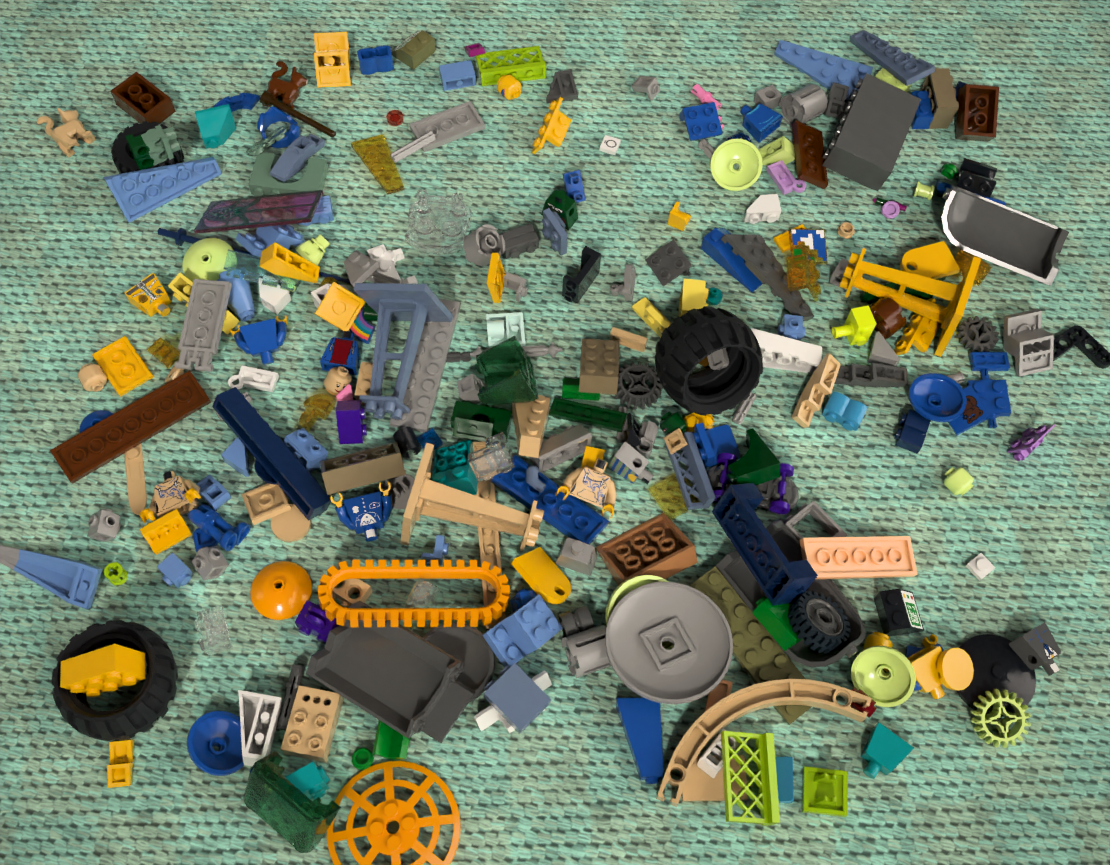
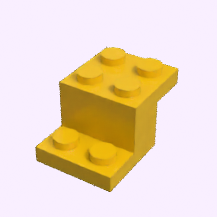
[314,31,351,88]

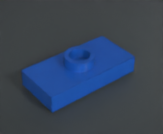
[968,352,1010,371]

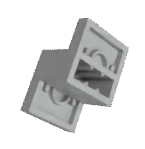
[1004,309,1054,377]

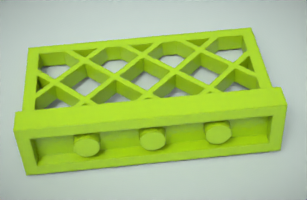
[475,46,546,86]
[721,731,780,826]

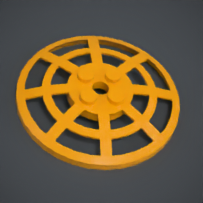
[327,761,460,865]

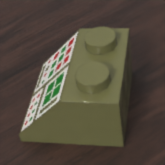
[391,30,436,70]

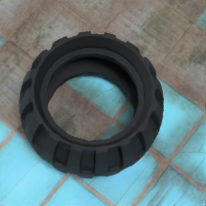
[655,306,763,416]
[52,620,178,741]

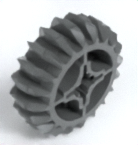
[615,361,663,410]

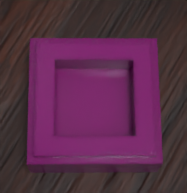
[464,43,485,57]

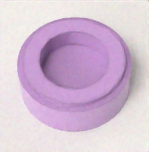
[881,201,900,219]

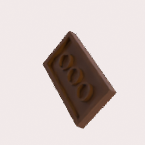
[792,120,828,189]

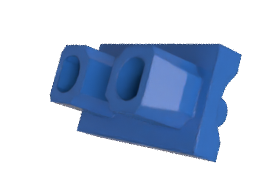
[562,169,586,203]

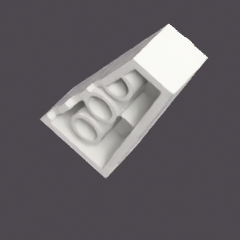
[751,328,822,373]

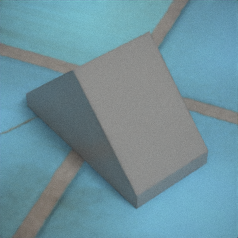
[867,331,900,366]

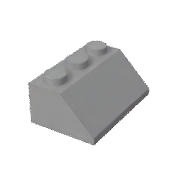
[529,424,592,473]

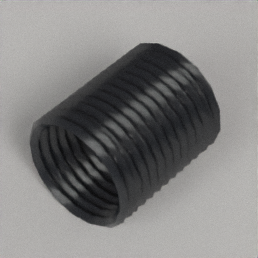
[393,427,422,458]

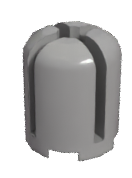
[779,84,828,127]
[561,625,611,678]

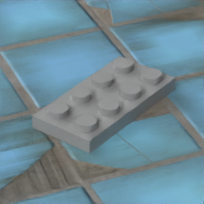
[409,101,485,152]

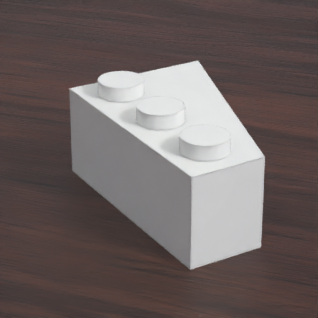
[238,690,282,769]

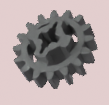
[957,316,999,352]

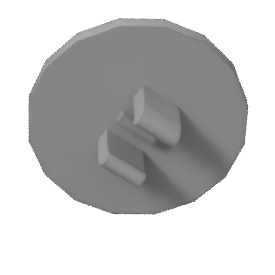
[382,474,415,510]

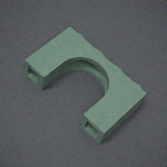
[248,152,328,201]

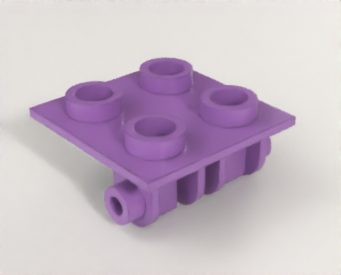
[1006,424,1055,461]

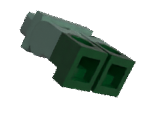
[125,125,181,170]

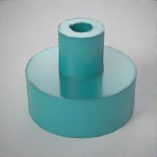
[706,287,723,305]

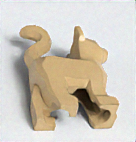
[37,108,96,158]

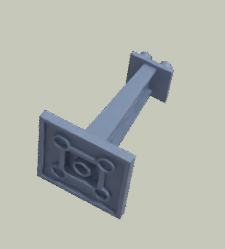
[354,283,453,420]

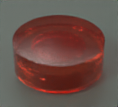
[386,110,404,126]

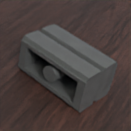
[499,223,539,259]

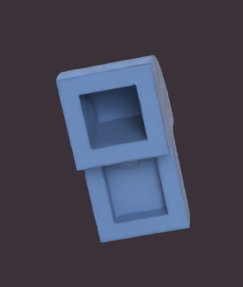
[196,474,231,510]

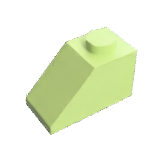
[758,136,796,165]

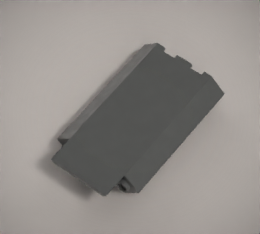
[306,601,476,743]

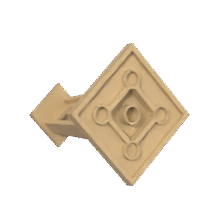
[401,443,544,551]

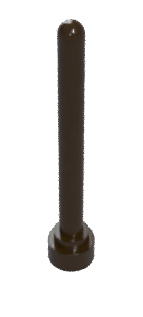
[260,90,336,137]

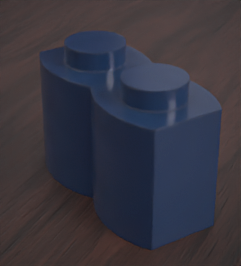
[894,409,931,454]

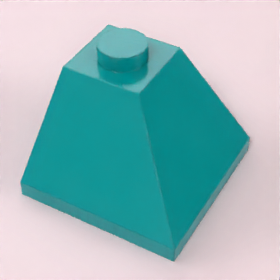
[195,104,236,148]

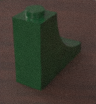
[727,428,780,486]

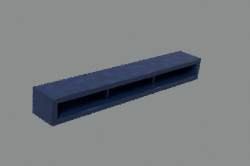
[212,387,331,521]

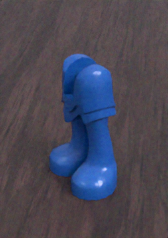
[188,504,250,551]

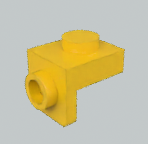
[684,413,715,432]

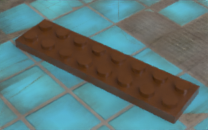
[50,370,211,484]

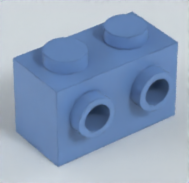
[283,428,328,473]

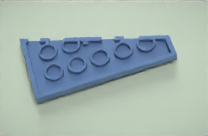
[103,157,222,223]

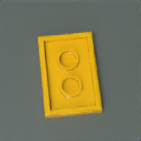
[92,336,154,397]

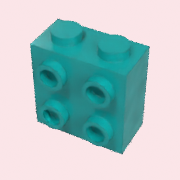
[273,761,330,812]

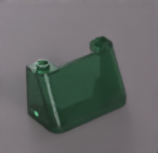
[475,336,538,405]
[243,751,341,853]

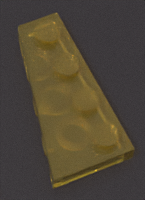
[351,134,404,195]

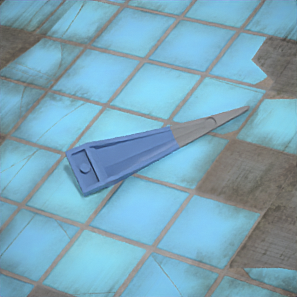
[0,545,102,609]

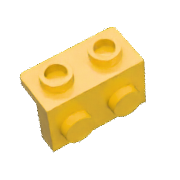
[140,509,192,555]

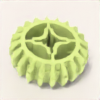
[970,689,1031,748]

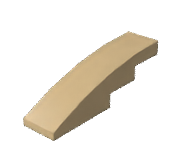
[792,353,841,428]

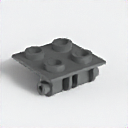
[645,239,692,286]

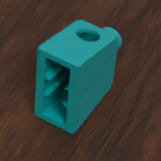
[861,722,914,779]

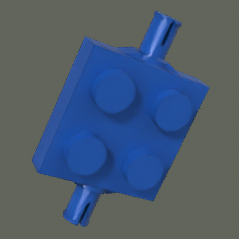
[967,369,1011,428]

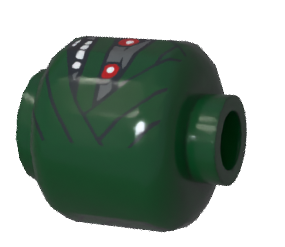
[660,411,688,436]

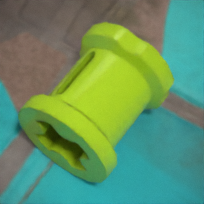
[104,562,128,586]

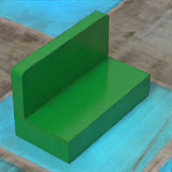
[562,378,600,401]
[373,720,410,760]

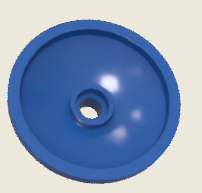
[908,373,967,422]
[187,711,244,776]

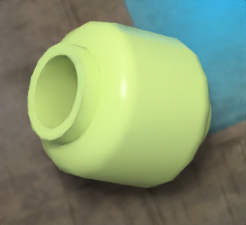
[944,467,974,496]

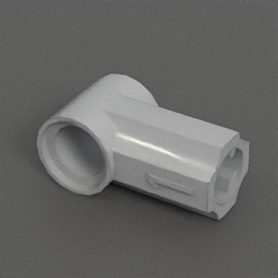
[634,421,659,459]

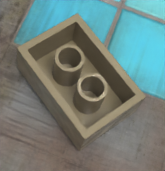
[920,68,959,129]
[579,339,619,395]

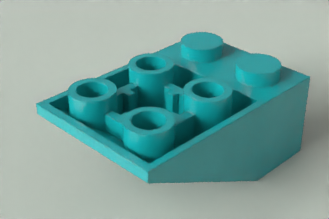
[432,440,478,495]

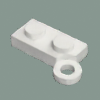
[228,366,279,392]

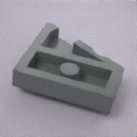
[546,70,578,103]

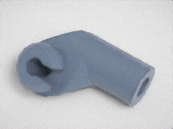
[526,465,546,493]

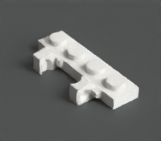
[367,244,418,284]

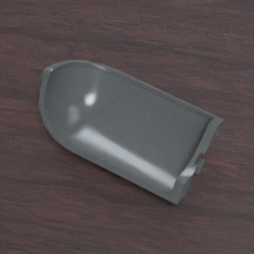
[941,185,1069,286]
[716,520,866,667]

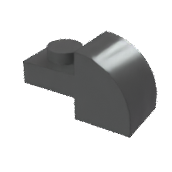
[823,82,849,119]

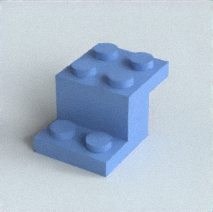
[236,218,306,257]
[482,594,563,668]

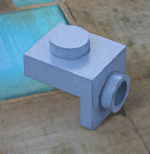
[421,535,449,566]

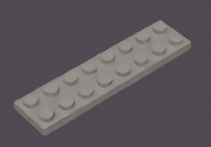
[390,299,461,433]

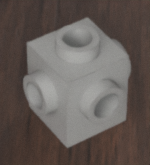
[87,509,121,542]
[192,546,229,580]

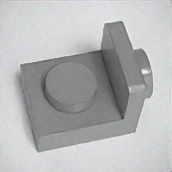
[632,76,660,100]

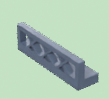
[665,432,715,510]

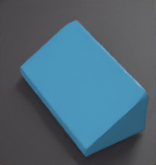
[775,757,794,803]

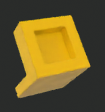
[668,201,691,231]

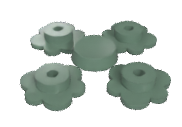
[246,126,287,156]

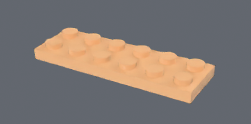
[800,536,917,579]

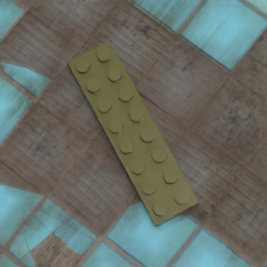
[689,566,812,725]

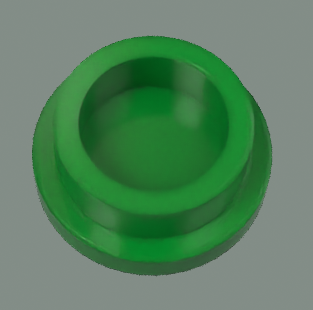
[941,164,958,179]
[352,748,374,770]

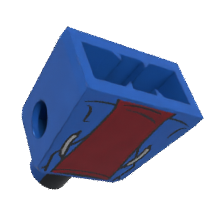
[320,331,359,375]

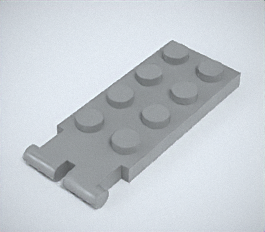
[174,279,232,372]

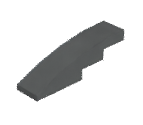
[834,363,908,387]

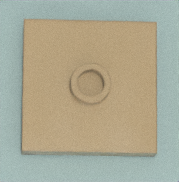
[241,483,291,525]

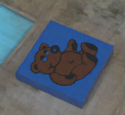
[948,385,991,436]

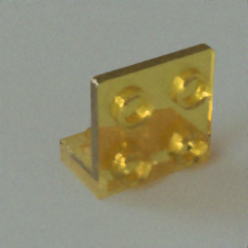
[786,253,821,301]

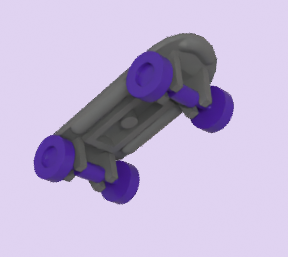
[707,453,799,514]

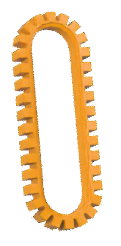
[318,560,510,627]

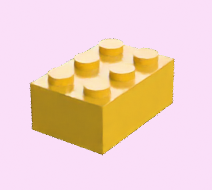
[60,644,146,697]

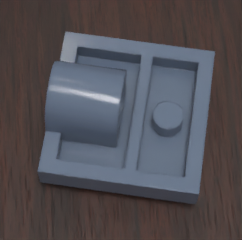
[542,208,567,256]

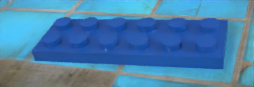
[491,455,609,545]

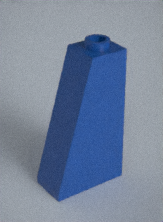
[616,698,664,784]

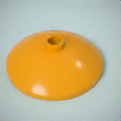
[250,561,312,620]

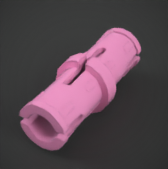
[691,84,722,110]

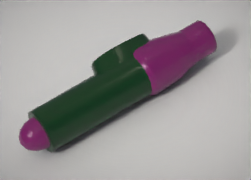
[873,197,907,211]

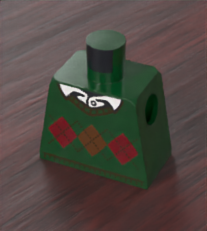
[541,190,578,230]

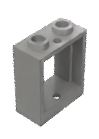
[783,500,847,542]

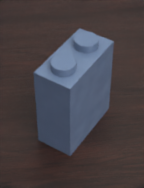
[484,663,551,734]

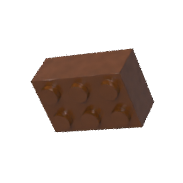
[110,72,176,124]
[955,84,999,142]

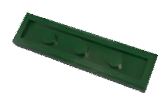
[549,397,627,432]

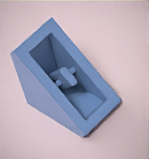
[221,437,250,477]

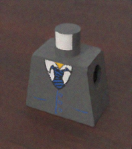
[1009,622,1061,676]

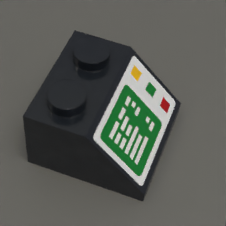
[874,589,924,637]

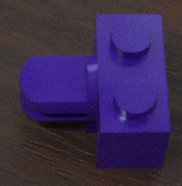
[336,400,367,444]
[295,601,340,644]

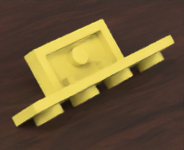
[632,297,672,338]

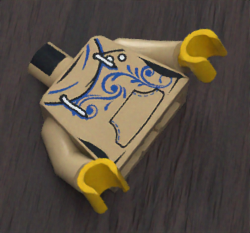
[555,458,617,518]
[139,471,201,523]

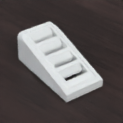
[697,729,739,778]

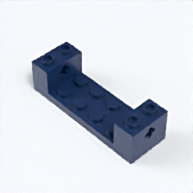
[712,483,818,606]

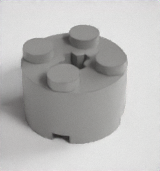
[464,224,505,266]

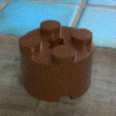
[870,297,907,339]

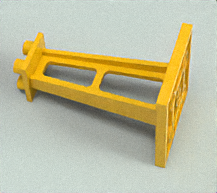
[839,248,981,357]

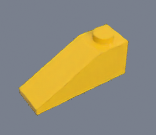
[259,242,320,283]

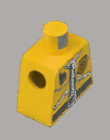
[125,273,171,317]

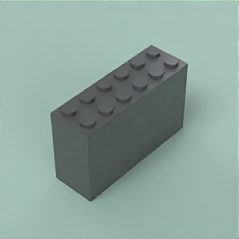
[822,73,921,191]

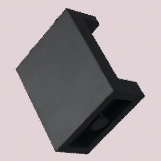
[956,158,997,198]
[562,246,601,304]

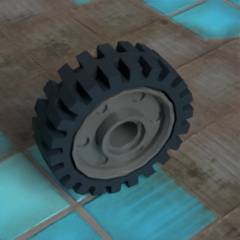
[788,591,851,653]

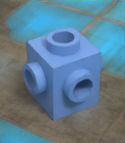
[778,314,806,341]

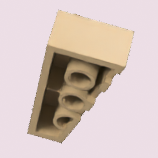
[511,392,551,458]

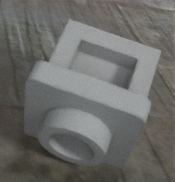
[504,272,528,302]

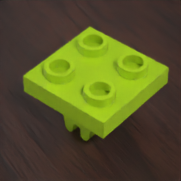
[802,766,848,817]

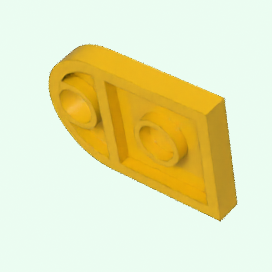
[900,241,960,279]
[511,547,571,604]

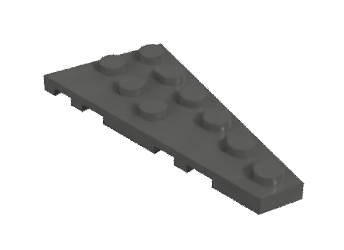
[721,234,814,321]

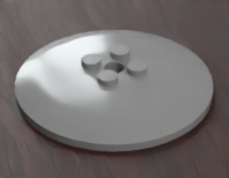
[605,582,733,704]

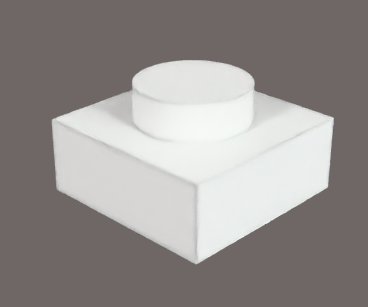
[966,553,995,581]

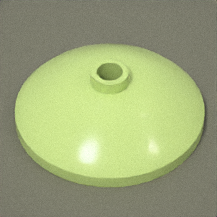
[710,139,762,191]
[182,238,237,282]
[851,646,916,707]

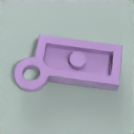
[766,160,806,195]

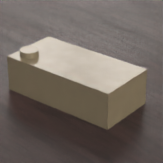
[320,442,406,495]

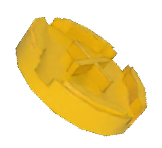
[937,648,974,690]

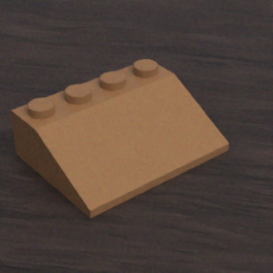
[596,513,698,586]

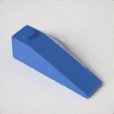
[701,228,763,293]

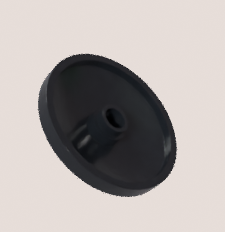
[956,634,1036,717]

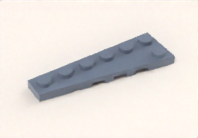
[850,30,935,86]

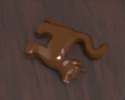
[262,61,308,109]

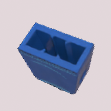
[740,104,783,143]

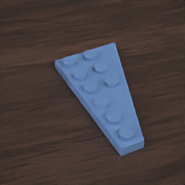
[774,40,873,101]

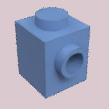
[157,552,193,588]

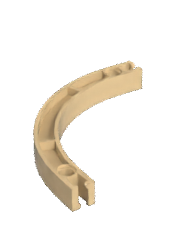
[656,679,872,807]

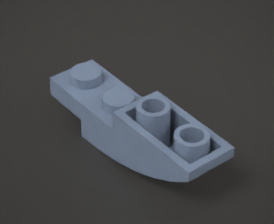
[270,134,325,182]

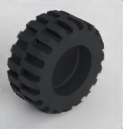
[111,121,184,174]

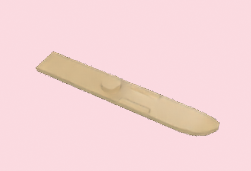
[124,444,147,515]

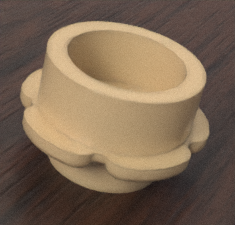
[838,222,855,239]

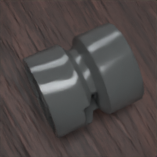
[558,605,594,637]

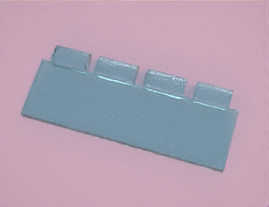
[224,249,299,291]

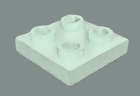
[486,312,526,348]

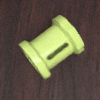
[913,181,935,201]

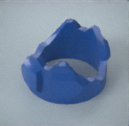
[257,106,300,148]

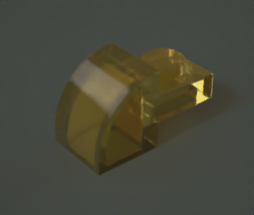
[147,337,180,369]
[299,394,335,432]

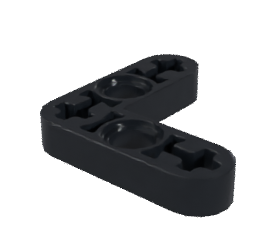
[1053,325,1110,369]

